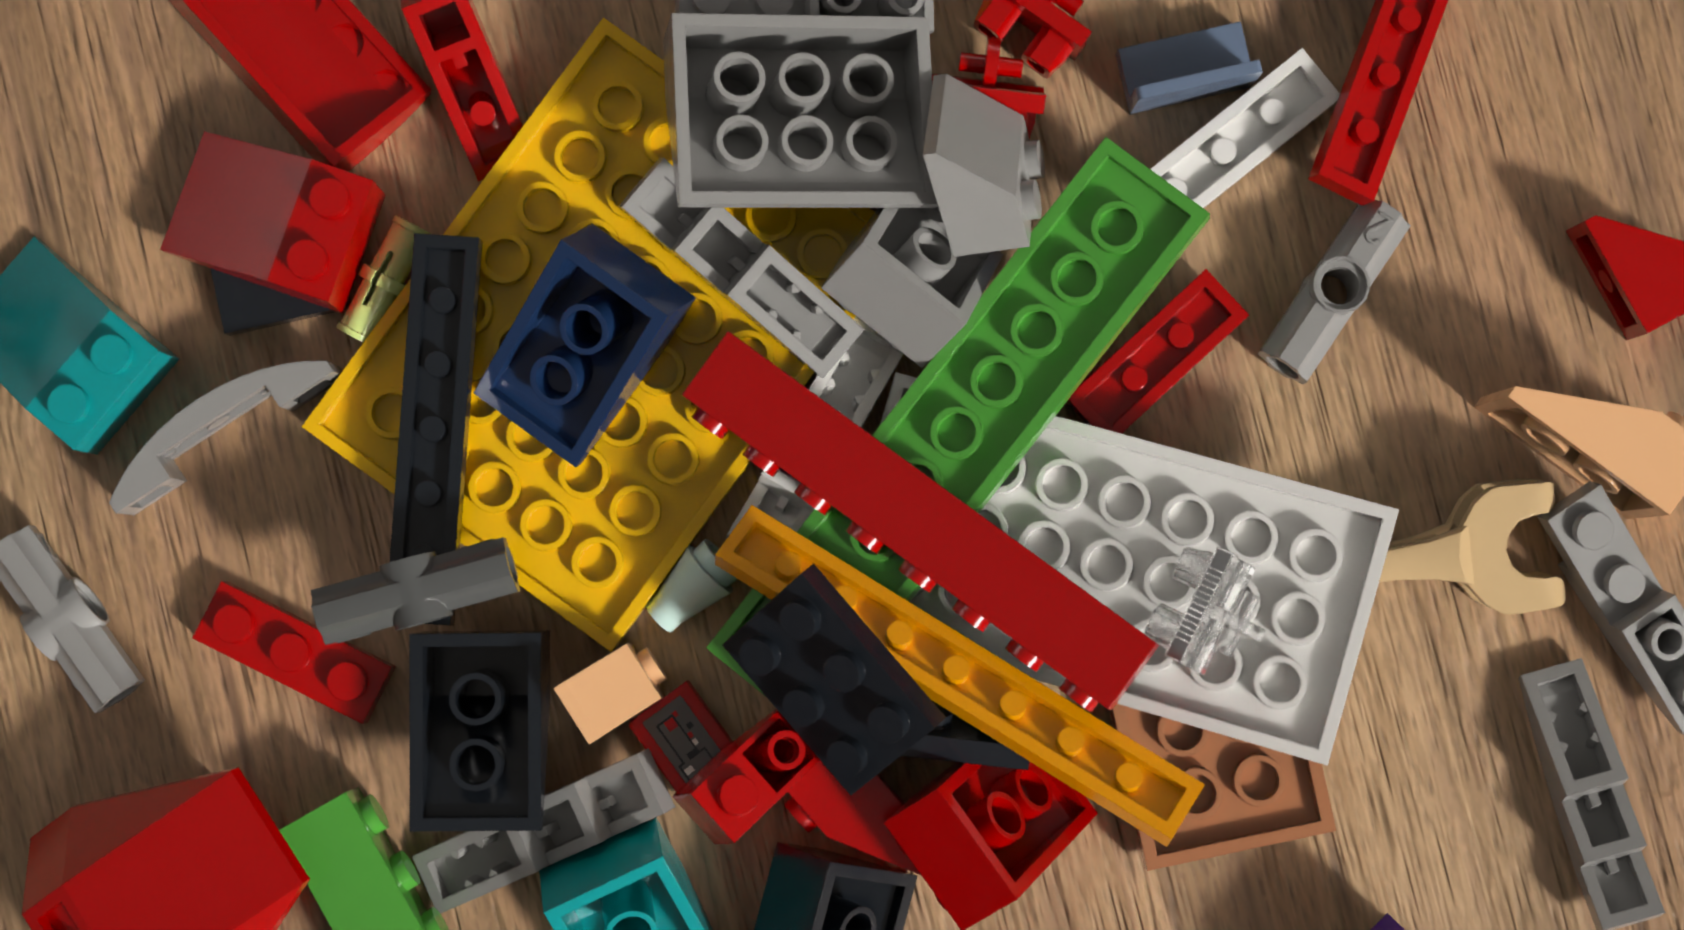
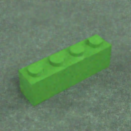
[279,787,449,930]

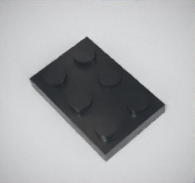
[722,564,946,795]

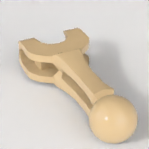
[1379,479,1566,615]

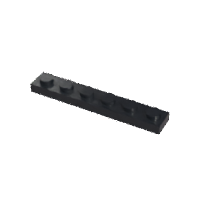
[389,233,483,626]

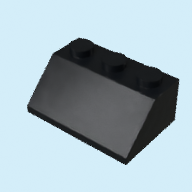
[754,842,917,930]

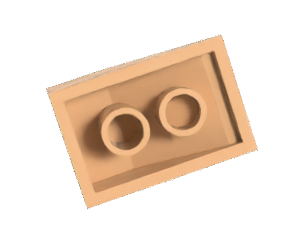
[1474,386,1684,519]

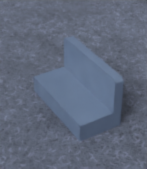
[1115,21,1263,115]

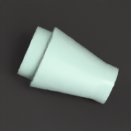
[645,539,737,633]

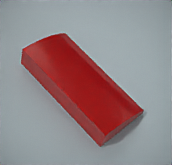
[169,0,431,172]

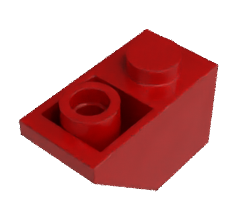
[672,709,820,845]

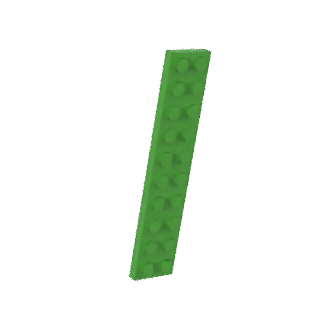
[706,137,1210,697]

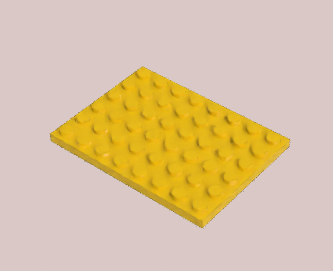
[301,17,875,652]

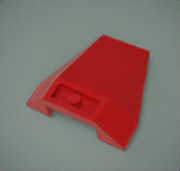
[22,767,310,930]

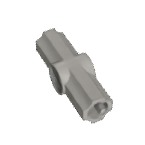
[1258,200,1411,384]
[0,525,145,713]

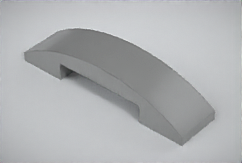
[109,361,342,516]

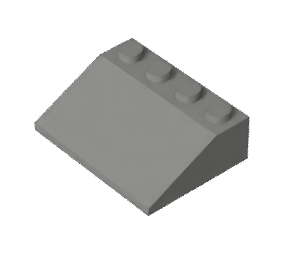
[663,13,938,208]

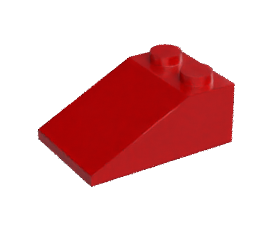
[160,131,386,313]
[884,762,1098,930]

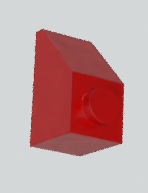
[1566,215,1684,340]

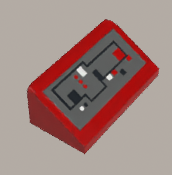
[629,680,733,792]

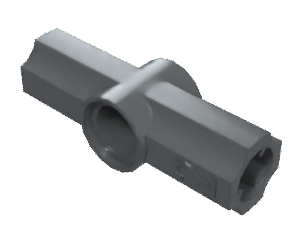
[311,537,520,645]

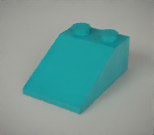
[0,236,180,455]
[539,817,713,930]

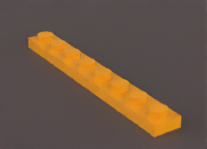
[715,505,1205,847]

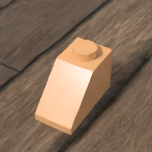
[553,643,668,744]

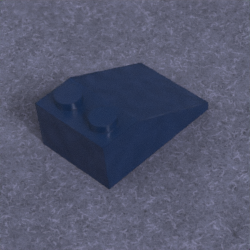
[473,223,696,467]

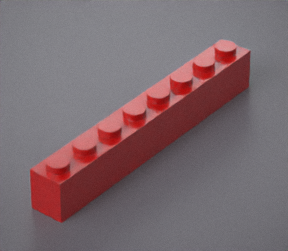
[682,331,1159,712]

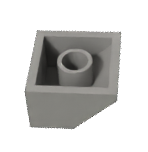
[923,74,1045,257]
[821,207,1003,368]

